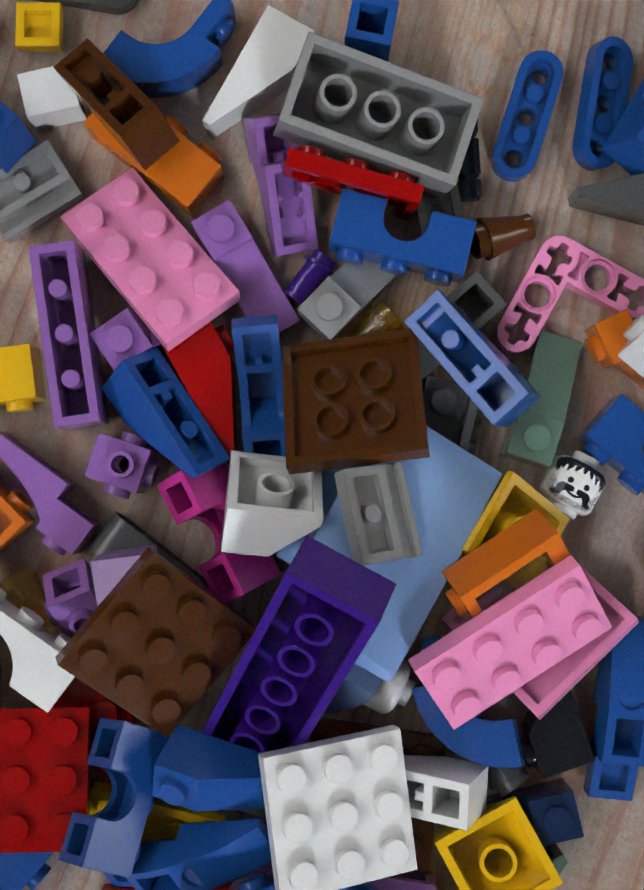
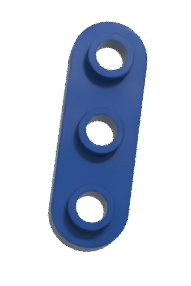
[572,37,633,171]
[491,50,564,182]

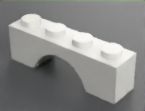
[0,588,75,713]

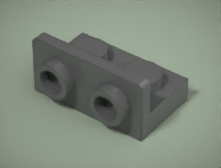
[423,376,484,456]

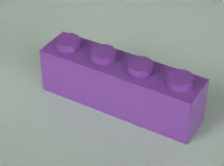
[28,240,109,431]

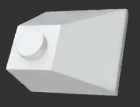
[221,450,323,557]

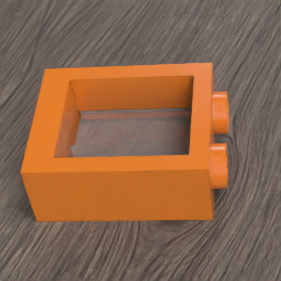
[441,508,570,623]

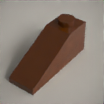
[53,38,180,170]

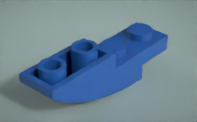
[583,616,644,801]
[103,818,271,890]

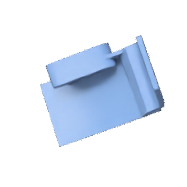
[276,426,503,714]

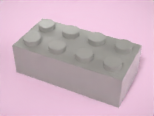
[273,32,484,198]

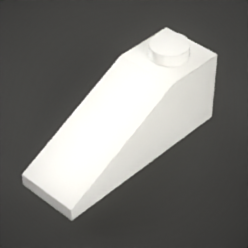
[202,5,315,138]
[404,755,488,831]

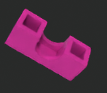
[157,464,281,603]

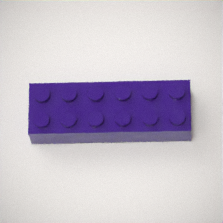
[202,535,396,753]

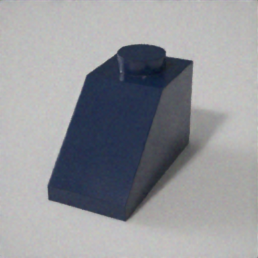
[486,778,584,846]

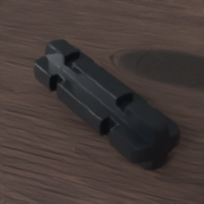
[458,119,482,202]

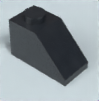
[521,690,595,779]

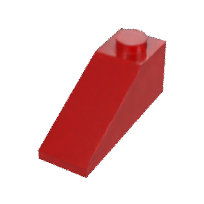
[162,321,237,464]

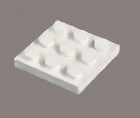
[258,725,418,890]

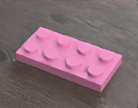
[60,168,241,352]
[408,555,612,730]

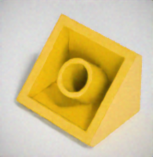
[462,470,570,591]

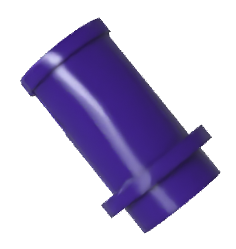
[283,249,336,305]

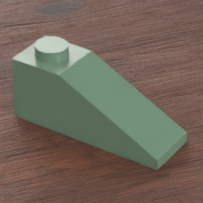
[499,329,582,468]

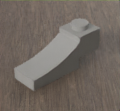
[297,219,412,341]

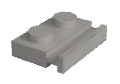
[0,140,85,244]
[334,462,423,566]

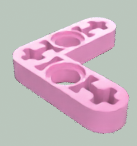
[494,236,644,355]

